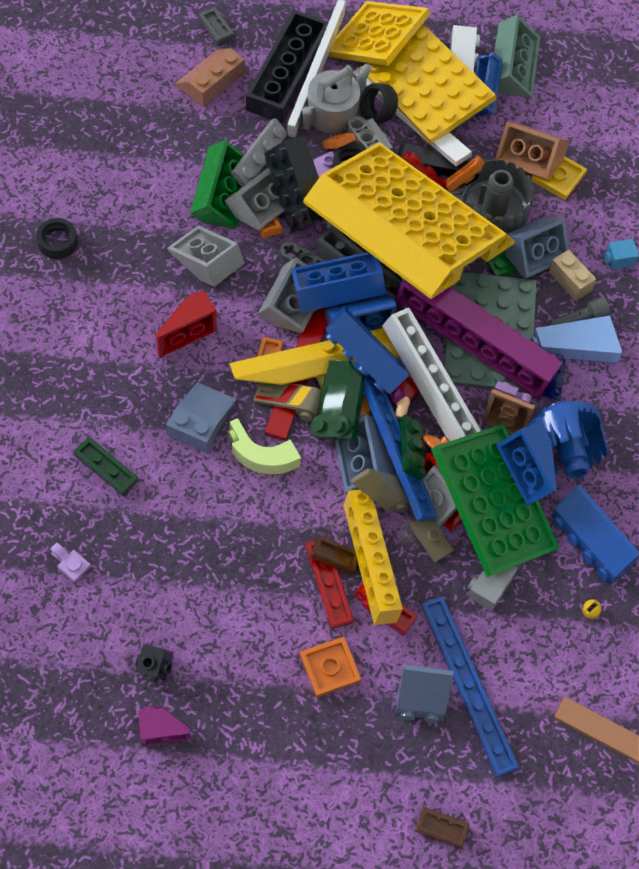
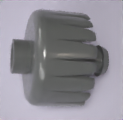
[461,160,534,234]

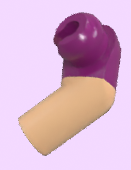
[389,387,410,420]

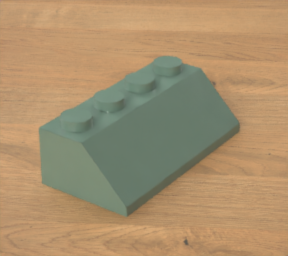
[494,14,540,98]

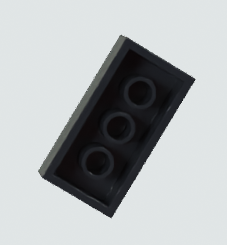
[264,136,325,233]

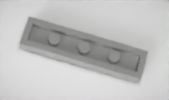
[230,118,288,187]

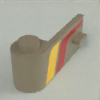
[253,382,322,422]

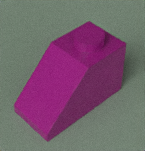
[138,706,191,746]

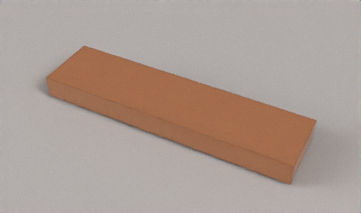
[553,696,639,764]

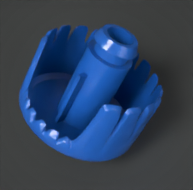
[528,401,609,479]

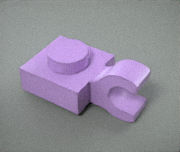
[50,542,91,583]

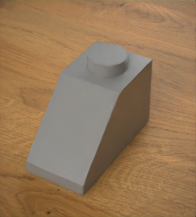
[468,566,518,611]

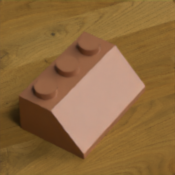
[175,48,245,107]
[495,121,570,179]

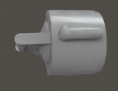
[302,64,373,134]

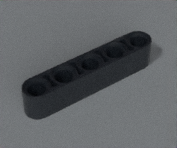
[398,144,496,182]

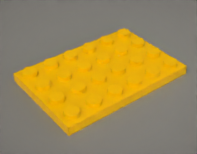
[360,25,496,144]

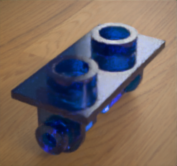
[542,354,566,401]

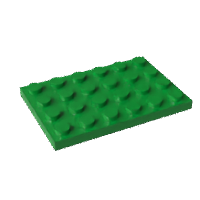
[431,424,560,577]

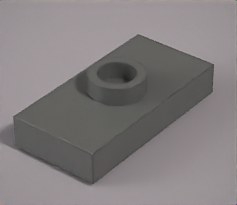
[198,7,235,46]

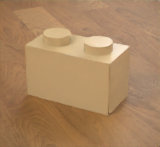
[549,250,596,301]

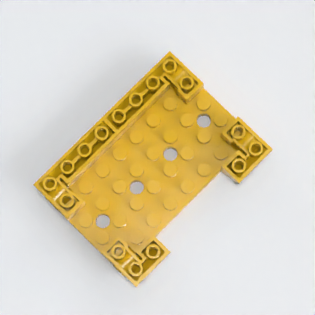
[303,142,515,299]

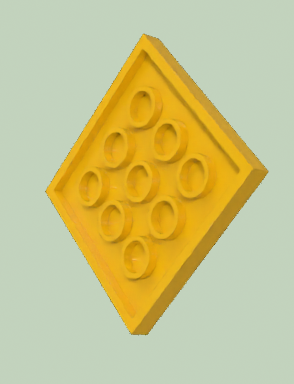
[328,1,430,66]

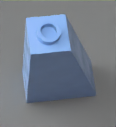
[531,316,622,363]

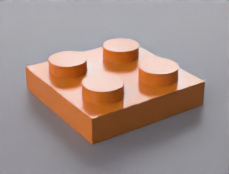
[299,637,361,698]

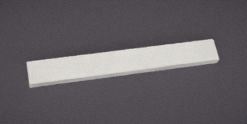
[287,0,346,138]
[352,64,472,166]

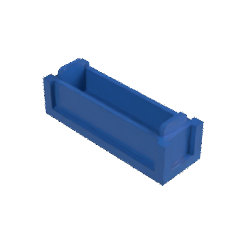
[475,52,503,117]

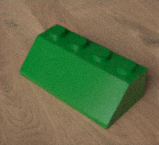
[190,140,244,229]

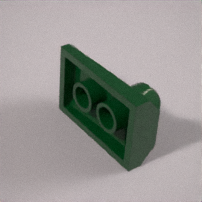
[311,360,365,441]

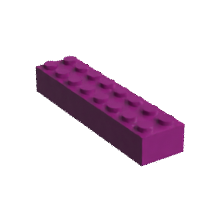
[395,279,563,400]

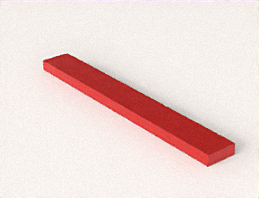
[265,308,327,441]

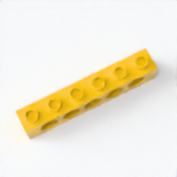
[343,490,403,625]

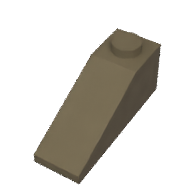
[351,468,410,513]

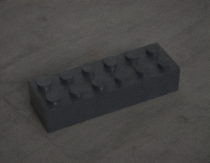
[246,9,329,124]

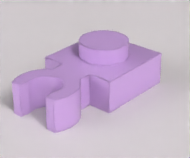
[495,381,532,403]

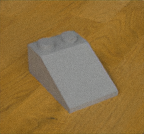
[167,225,245,287]

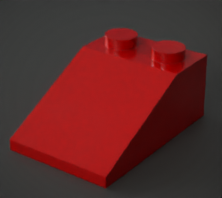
[156,290,217,358]

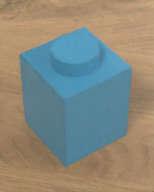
[604,239,639,270]

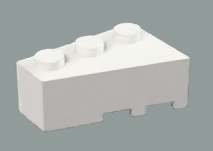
[449,25,480,75]

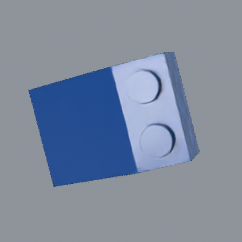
[496,421,557,506]

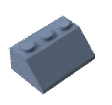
[505,216,569,278]
[335,414,395,493]

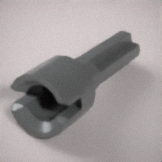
[550,297,611,325]

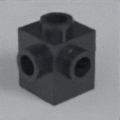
[135,644,174,683]

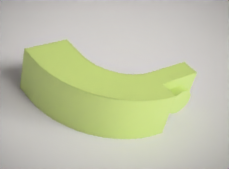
[228,418,301,474]

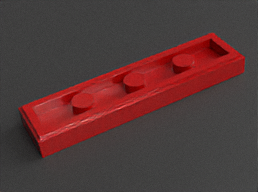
[305,538,354,629]

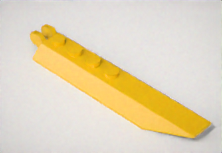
[229,328,400,385]

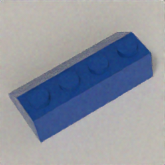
[291,252,386,313]
[326,306,409,394]
[551,484,639,585]

